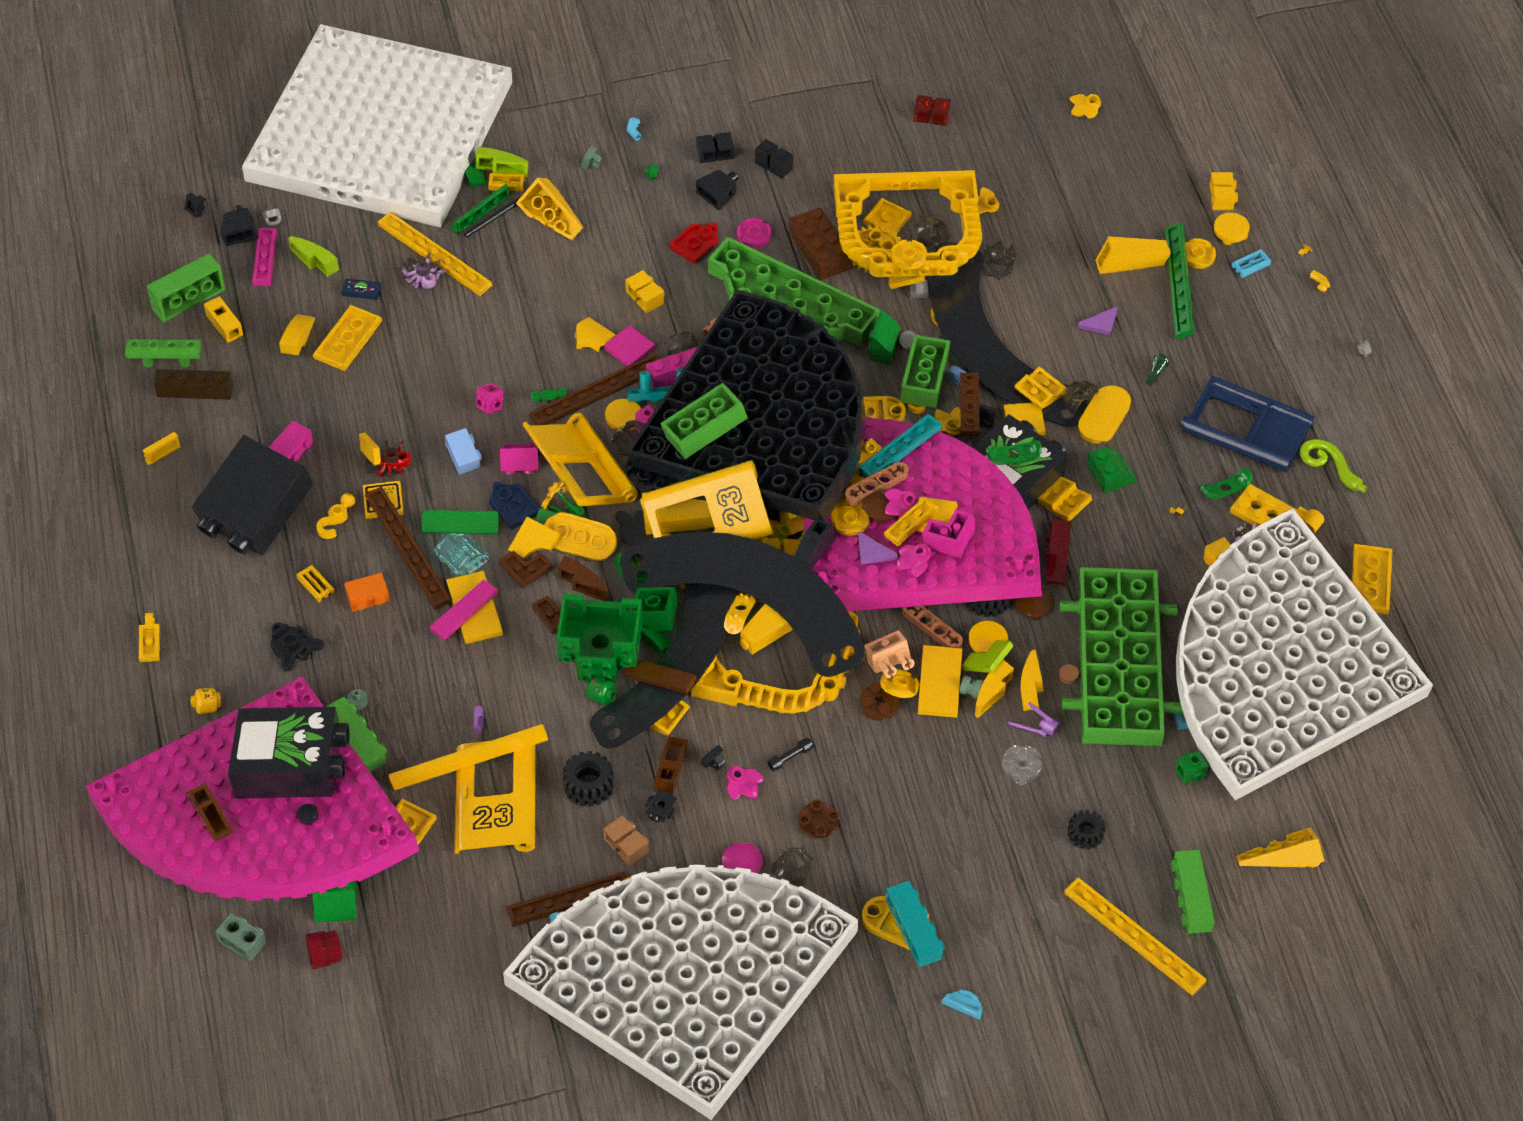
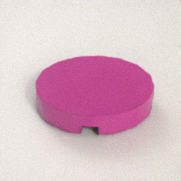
[737,218,772,249]

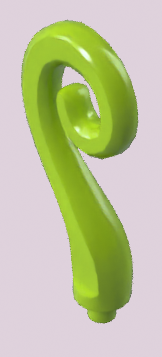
[1300,439,1367,493]

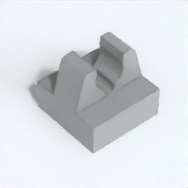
[909,279,929,298]

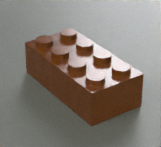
[789,207,852,281]

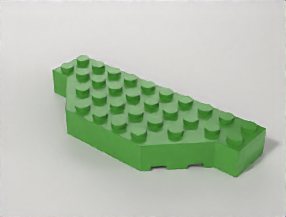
[708,237,880,347]

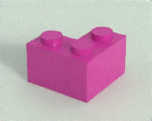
[922,509,975,558]

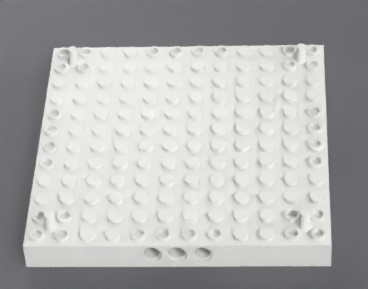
[242,24,512,228]

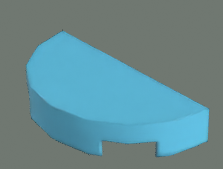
[942,989,983,1020]

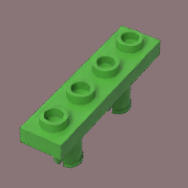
[125,340,202,368]

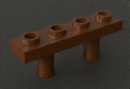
[960,372,980,436]

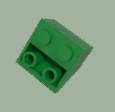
[868,310,901,365]

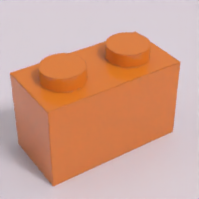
[344,572,390,612]

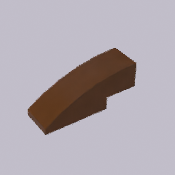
[558,556,609,601]
[653,736,688,796]
[187,783,234,842]

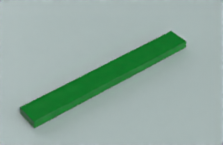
[1165,222,1195,340]

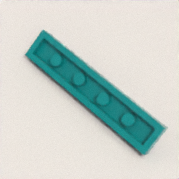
[859,414,942,477]

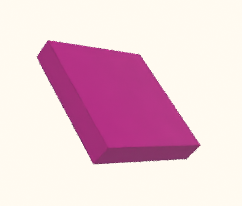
[604,325,655,366]

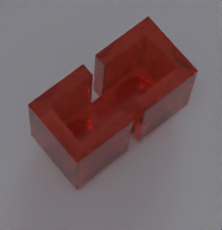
[913,95,951,126]

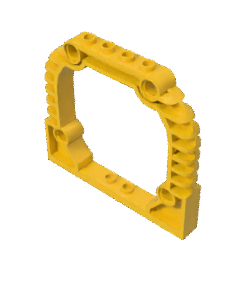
[833,170,982,277]
[691,590,861,714]

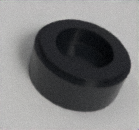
[297,804,319,825]

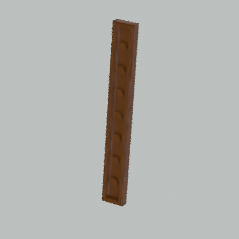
[529,353,660,425]
[365,486,452,610]

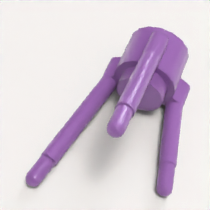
[1008,702,1060,737]

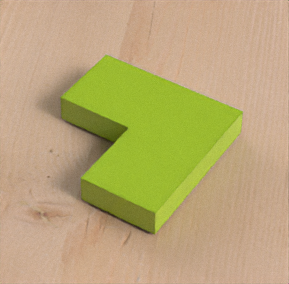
[961,640,1013,673]

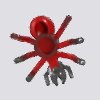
[365,440,411,478]

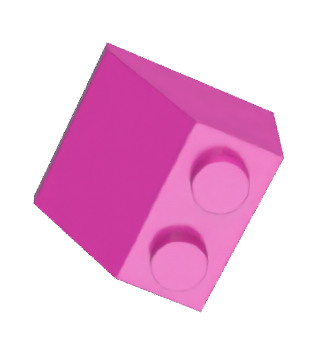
[500,443,539,474]

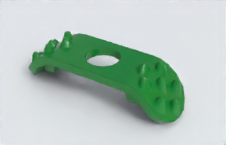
[986,440,1042,465]
[1200,468,1252,500]

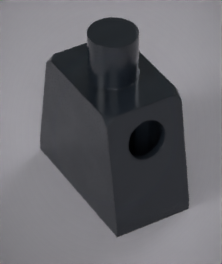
[696,170,739,210]
[220,205,259,246]

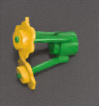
[541,481,586,517]

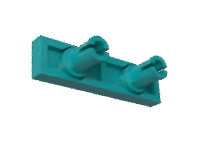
[627,368,683,403]

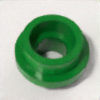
[645,162,658,180]

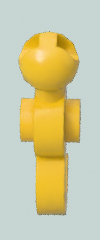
[316,493,355,539]

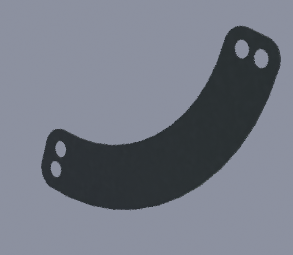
[929,242,1088,427]
[590,527,737,748]
[620,532,865,677]

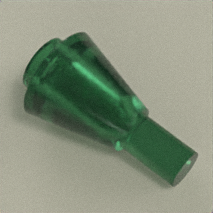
[1145,354,1170,386]

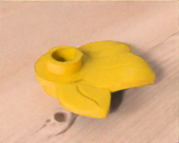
[1069,94,1101,119]
[978,187,999,214]
[935,407,960,436]

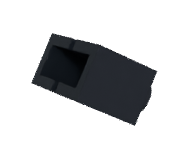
[696,132,734,163]
[755,139,793,179]

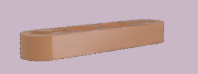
[845,462,909,506]
[902,606,963,648]

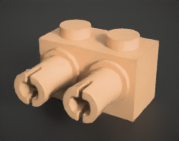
[864,630,914,678]

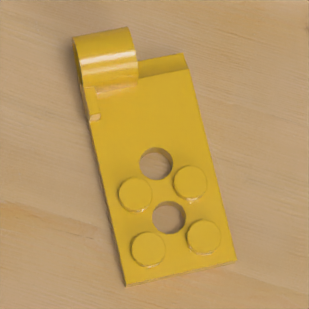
[1230,484,1324,534]

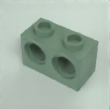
[215,913,266,961]

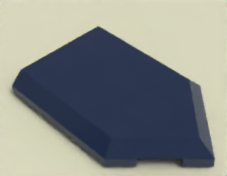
[489,482,540,529]

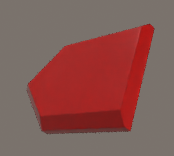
[669,222,719,264]

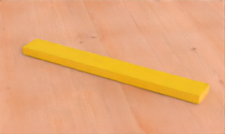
[378,212,492,296]
[389,724,548,790]
[1064,877,1207,996]

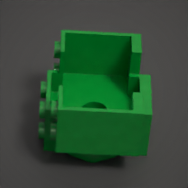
[556,593,643,683]

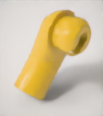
[1310,270,1330,292]

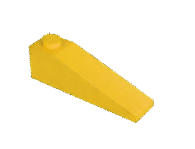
[516,178,583,240]
[1236,827,1325,868]

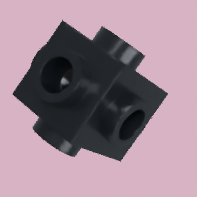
[645,788,677,823]

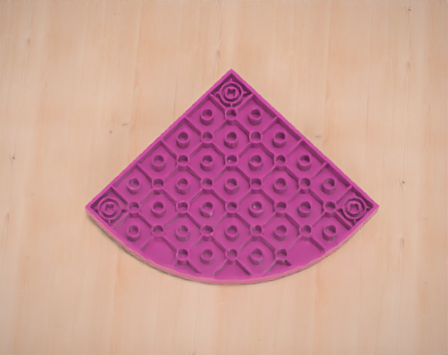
[804,416,1042,611]
[86,676,419,901]

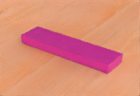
[252,228,277,286]
[429,579,498,641]

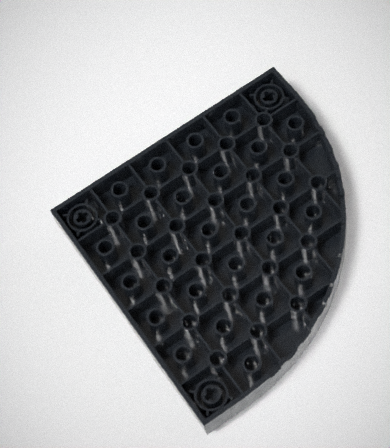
[627,290,866,521]

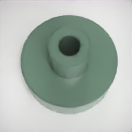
[347,689,368,710]

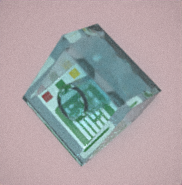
[433,533,491,575]

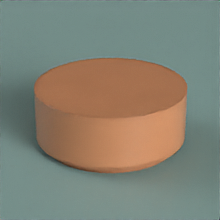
[1059,664,1079,684]

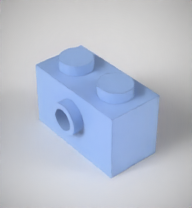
[445,428,482,475]

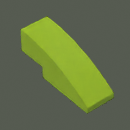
[476,147,528,177]
[288,236,339,277]

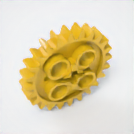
[852,225,901,272]

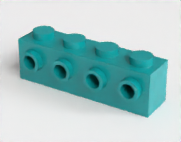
[885,881,945,967]

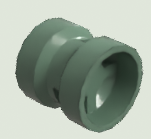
[959,676,984,699]

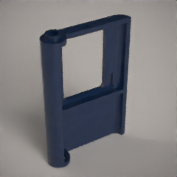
[1181,376,1315,473]

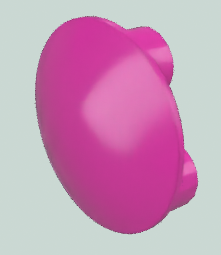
[722,842,763,874]

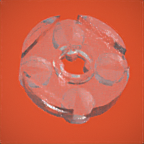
[1002,745,1042,785]

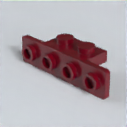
[1045,519,1071,585]

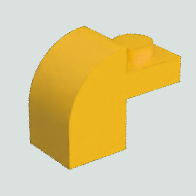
[779,510,804,537]

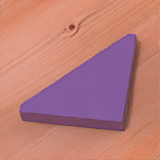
[1078,307,1118,336]
[858,532,898,564]

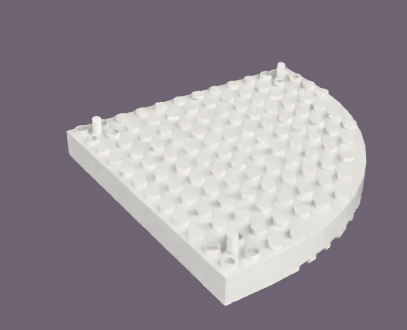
[1176,509,1433,801]
[503,865,858,1120]

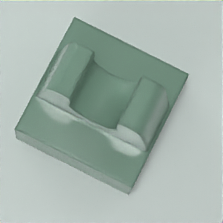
[580,146,602,170]

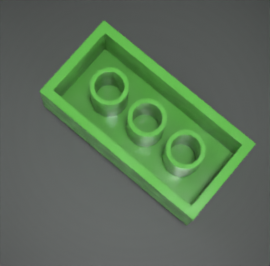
[147,253,225,322]
[900,335,950,408]
[660,383,748,459]

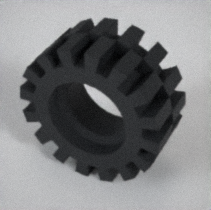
[1067,810,1106,849]

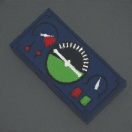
[342,278,381,300]

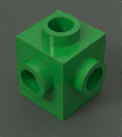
[1175,751,1209,785]

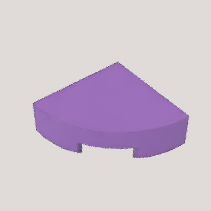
[474,706,484,734]

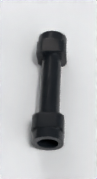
[767,738,813,771]

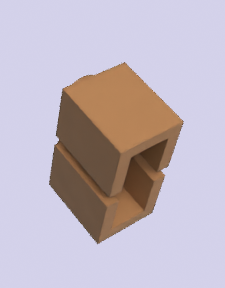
[603,815,649,866]

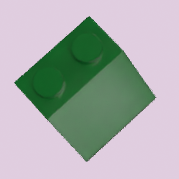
[1087,447,1137,493]
[634,587,679,631]
[313,881,357,923]

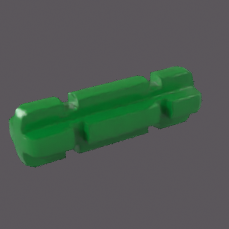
[531,388,567,402]

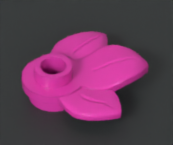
[885,489,918,519]
[896,544,931,578]
[726,766,764,800]

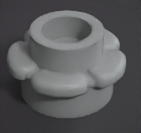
[1357,340,1372,357]

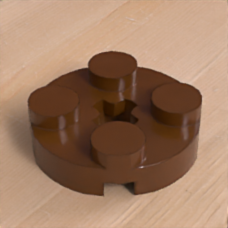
[860,682,900,721]

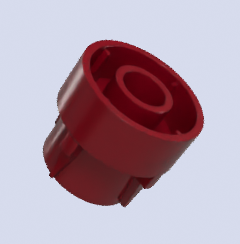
[306,930,342,970]

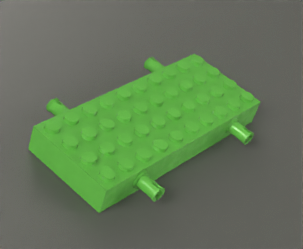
[1060,567,1182,746]

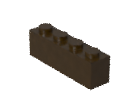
[154,369,233,400]

